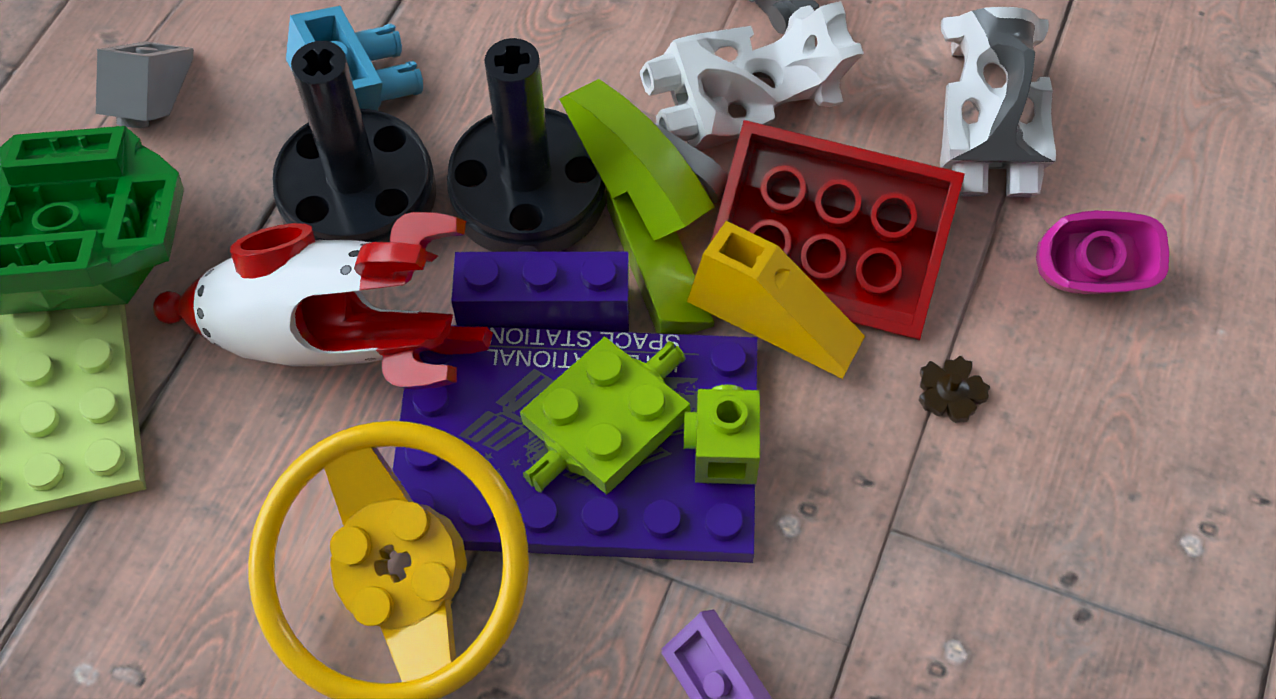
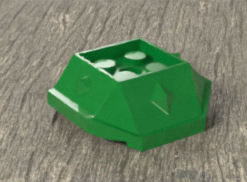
[0,126,184,315]

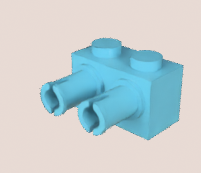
[286,6,423,111]

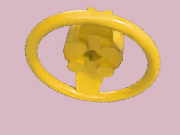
[248,421,529,699]

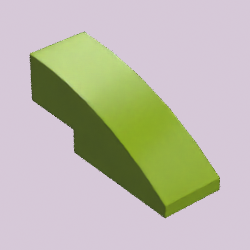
[559,79,715,241]

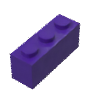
[451,251,629,332]

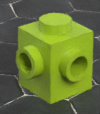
[684,385,760,484]

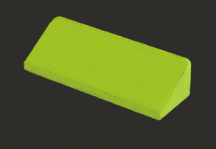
[606,189,714,334]

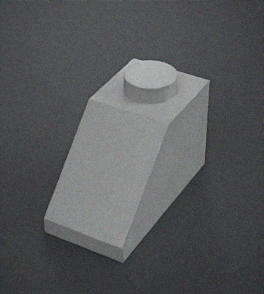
[96,41,194,128]

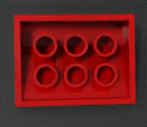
[711,120,965,340]

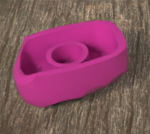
[1036,210,1169,294]

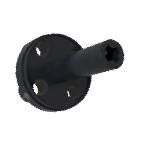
[447,38,607,252]
[273,41,436,242]

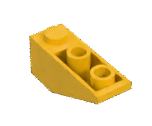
[687,221,865,379]

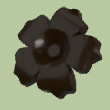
[918,356,990,423]

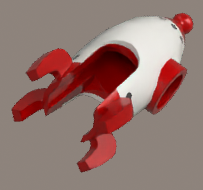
[153,212,493,390]

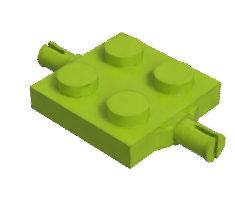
[520,336,691,495]

